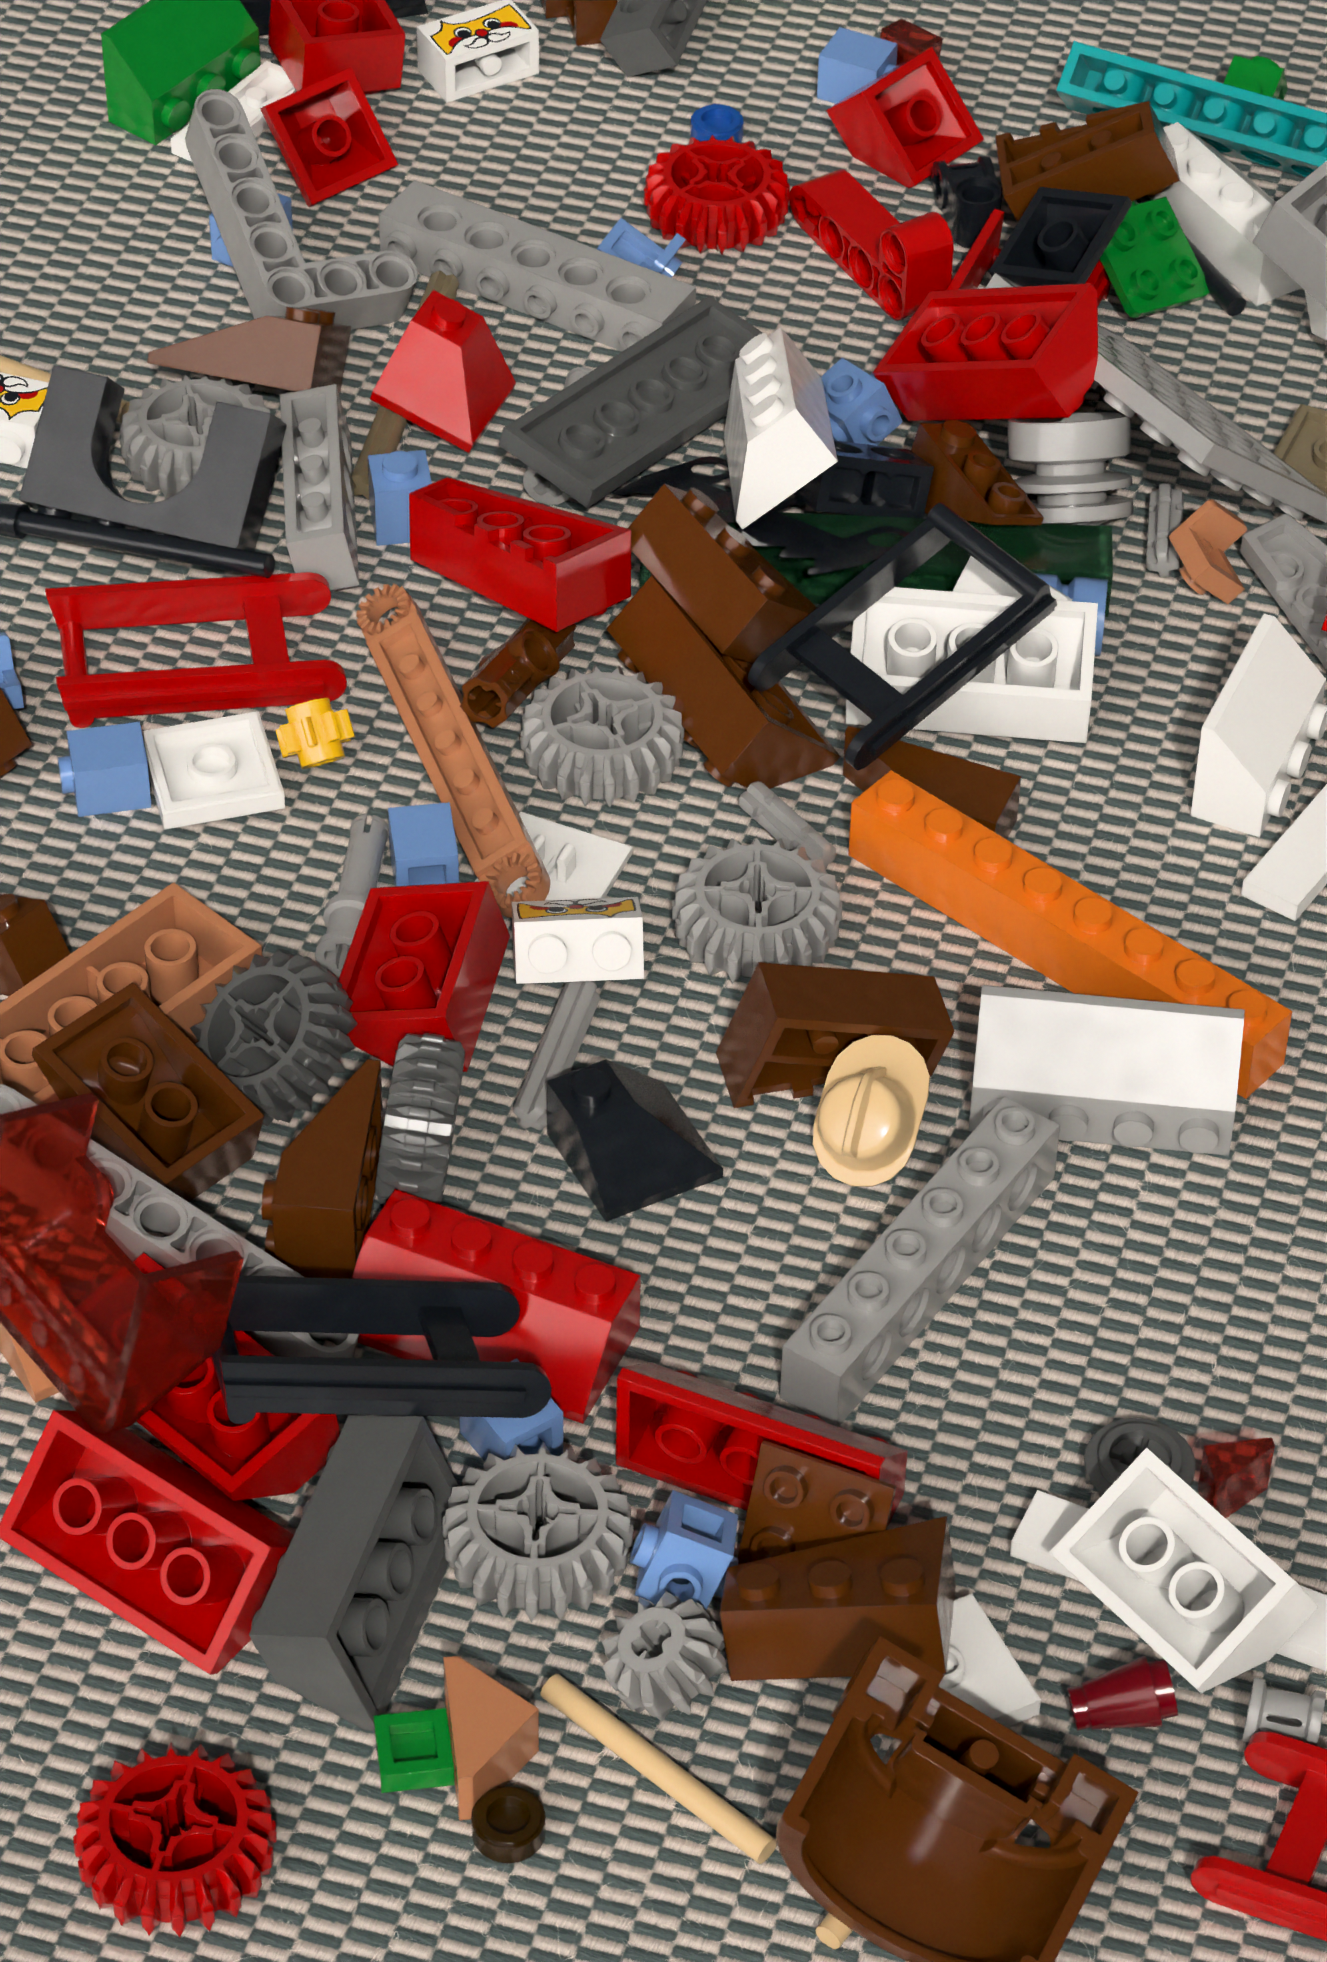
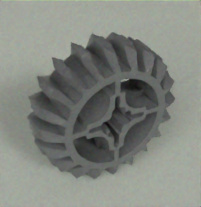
[190,950,358,1126]
[375,1033,465,1204]

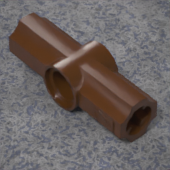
[460,618,577,728]

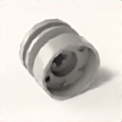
[1007,412,1133,528]

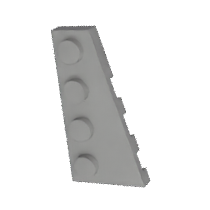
[1240,513,1327,670]

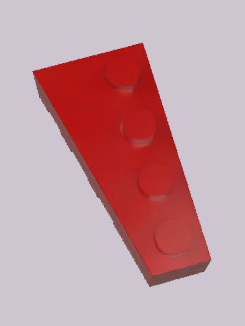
[409,477,631,632]

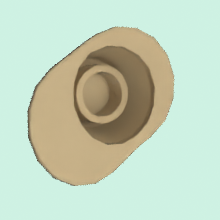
[813,1035,930,1187]

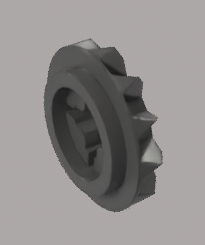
[1084,1418,1196,1497]

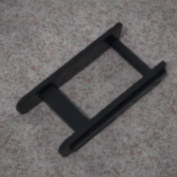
[748,502,1057,770]
[196,1274,552,1424]

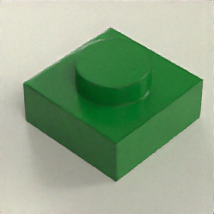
[373,1708,455,1793]

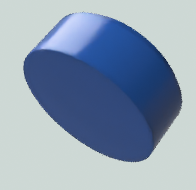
[690,104,744,143]

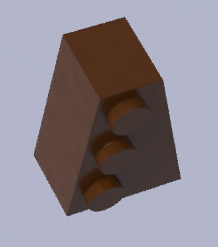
[995,101,1180,222]
[627,484,817,664]
[720,1516,956,1681]

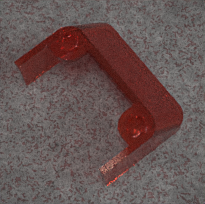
[0,1093,244,1434]

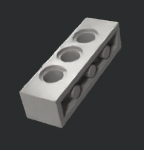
[280,384,359,592]

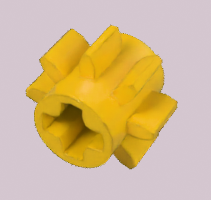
[275,698,355,769]

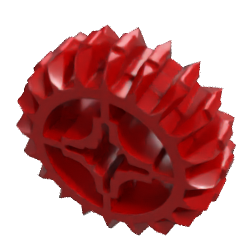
[644,135,790,255]
[73,1742,277,1938]

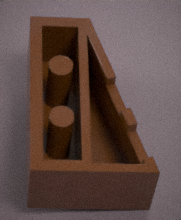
[716,962,955,1108]

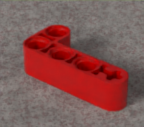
[789,169,954,320]

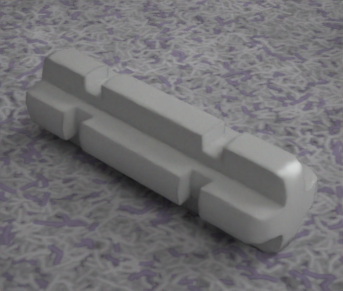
[1146,483,1184,578]
[739,781,837,870]

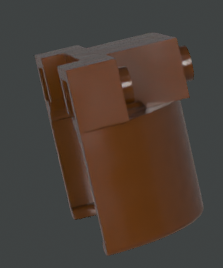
[776,1636,1139,1962]

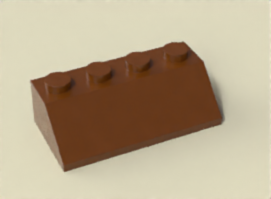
[607,575,841,789]

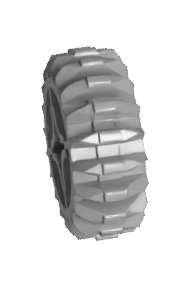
[120,374,270,499]
[520,664,685,807]
[672,835,842,984]
[442,1442,633,1622]

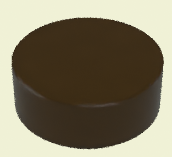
[471,1786,546,1863]

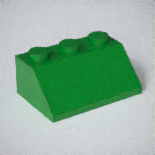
[101,0,261,146]

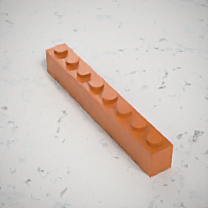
[848,770,1292,1099]

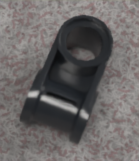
[932,156,1002,249]

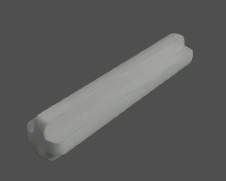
[513,981,600,1130]

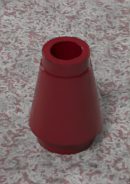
[1067,1656,1178,1731]

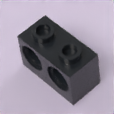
[793,440,934,523]

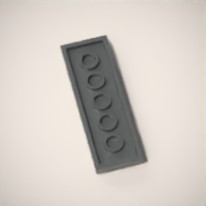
[499,296,763,508]

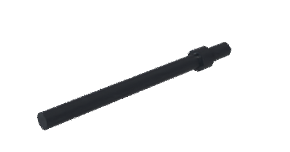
[0,501,275,578]

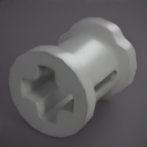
[1242,1677,1326,1746]

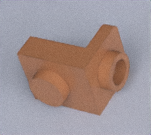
[1168,499,1247,604]

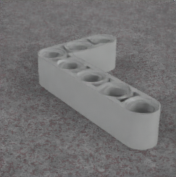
[185,89,418,330]

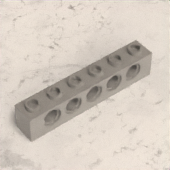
[379,180,696,351]
[780,1096,1060,1427]

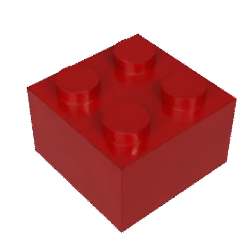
[268,0,406,94]

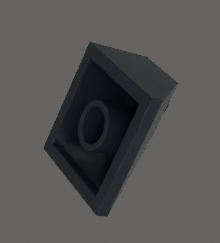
[989,187,1132,287]
[547,1059,723,1222]

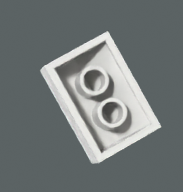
[1191,614,1327,838]
[1049,1448,1318,1693]

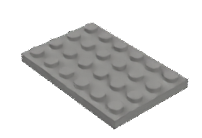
[985,273,1327,523]

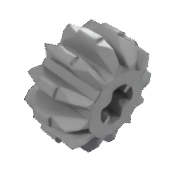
[602,1591,728,1721]

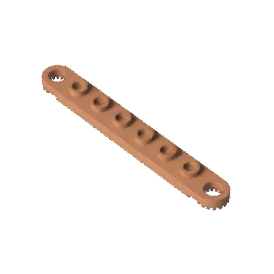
[356,584,550,918]

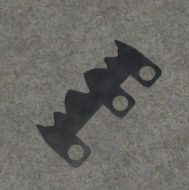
[612,456,909,575]

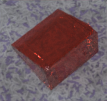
[880,18,943,66]
[1197,1438,1275,1518]

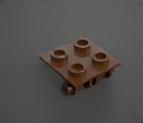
[738,1440,897,1565]

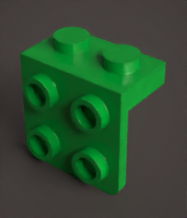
[1100,197,1209,318]

